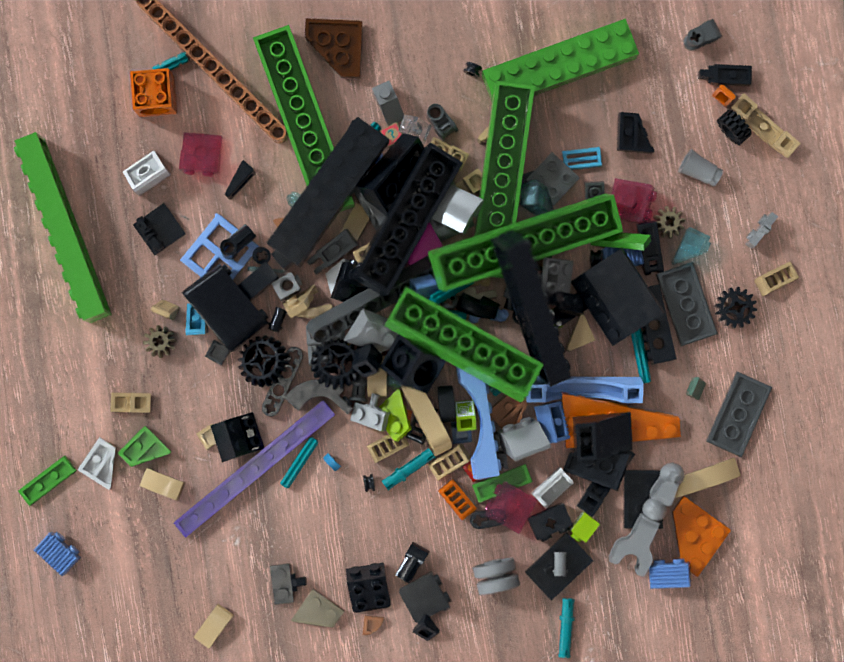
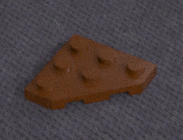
[305,18,363,79]

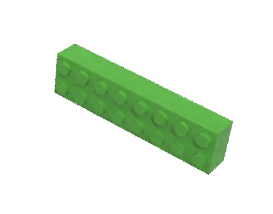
[482,18,639,102]
[384,287,543,403]

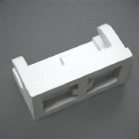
[531,467,574,509]

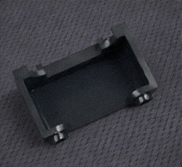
[182,263,269,352]

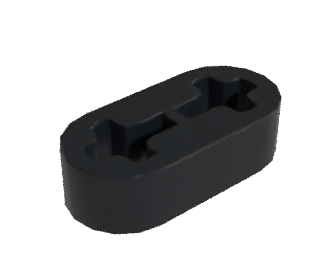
[470,508,506,529]

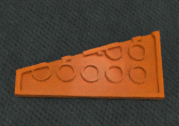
[561,392,681,449]

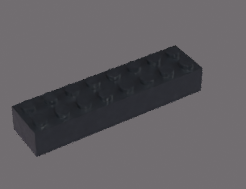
[267,116,389,268]
[351,142,463,297]
[491,230,571,387]

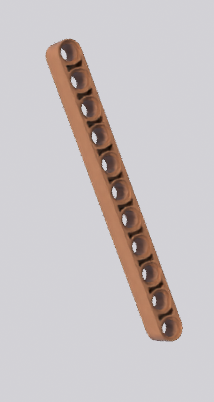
[135,0,288,144]

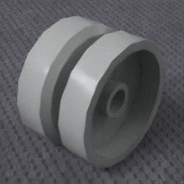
[473,558,520,595]

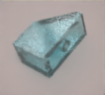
[520,180,554,216]
[671,227,711,265]

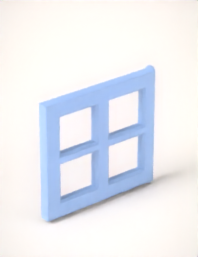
[180,213,260,279]

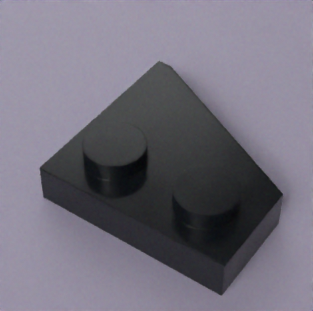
[617,112,654,153]

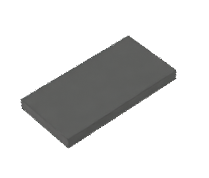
[656,262,718,346]
[706,372,772,457]

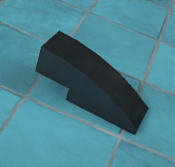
[238,262,279,301]

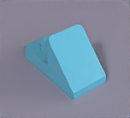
[185,303,208,335]

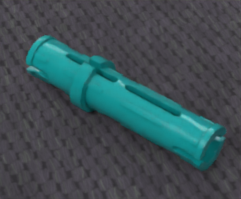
[382,448,436,491]
[558,598,575,658]

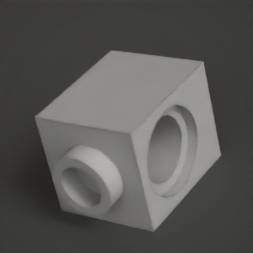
[271,272,303,301]

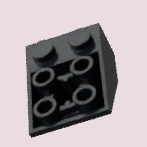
[573,412,633,461]

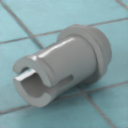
[552,552,568,576]

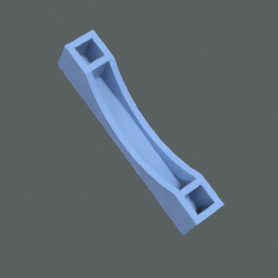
[456,367,501,479]
[526,376,644,403]

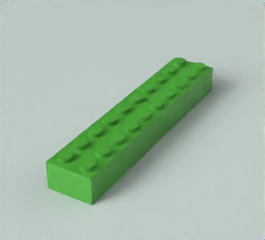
[253,25,355,212]
[474,81,535,279]
[14,132,112,323]
[428,193,623,291]

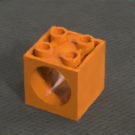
[130,68,177,117]

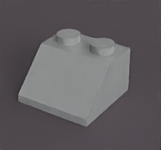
[344,309,398,352]
[497,417,551,461]

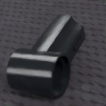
[220,224,256,260]
[395,542,430,583]

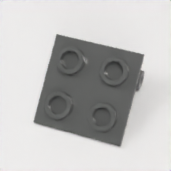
[526,152,580,206]

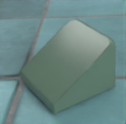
[686,377,706,400]

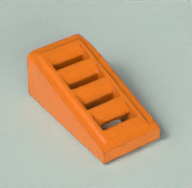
[712,84,736,107]
[438,479,477,520]

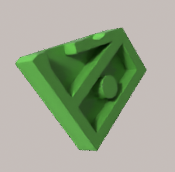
[118,426,172,467]

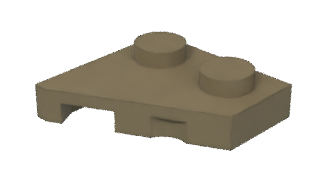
[291,589,344,628]

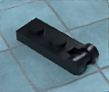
[636,220,664,276]

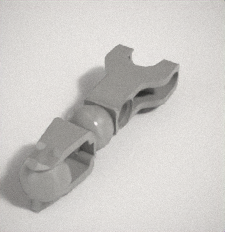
[609,462,685,577]

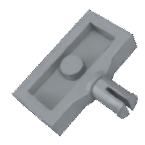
[745,212,778,249]
[350,393,390,431]

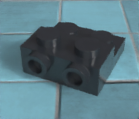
[331,260,368,302]

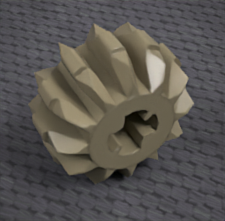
[653,206,685,239]
[143,325,176,358]

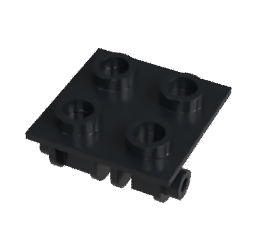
[133,203,186,256]

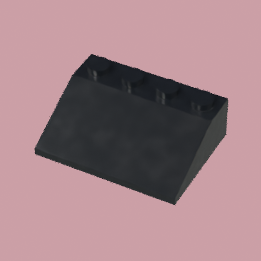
[571,248,665,346]

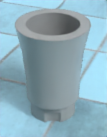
[678,149,723,186]

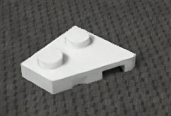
[78,437,116,490]

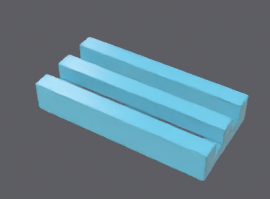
[562,147,602,170]

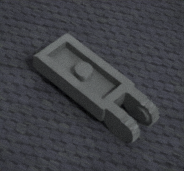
[307,229,359,275]

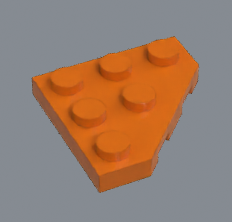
[672,496,731,577]

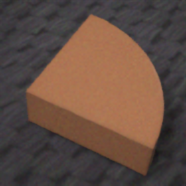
[362,615,384,635]

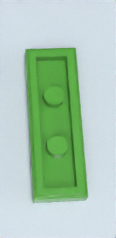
[590,232,651,251]
[18,456,77,506]
[472,464,533,503]

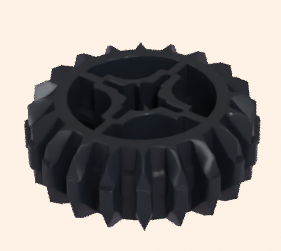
[238,335,290,388]
[310,338,360,390]

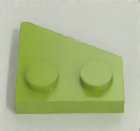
[379,389,411,442]

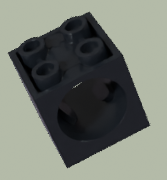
[380,334,446,394]

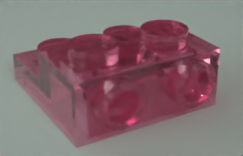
[179,132,222,177]
[611,178,657,224]
[484,481,537,534]

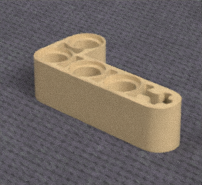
[400,386,452,457]

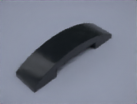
[576,450,635,517]

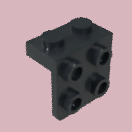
[346,562,391,613]
[399,571,452,623]

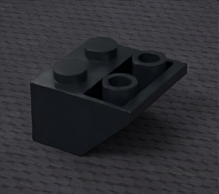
[210,412,264,462]

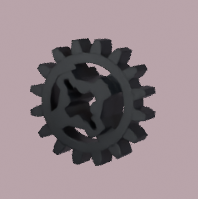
[714,287,757,329]

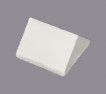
[123,151,171,196]

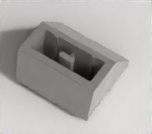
[541,258,574,297]

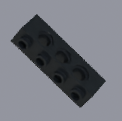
[641,284,677,365]

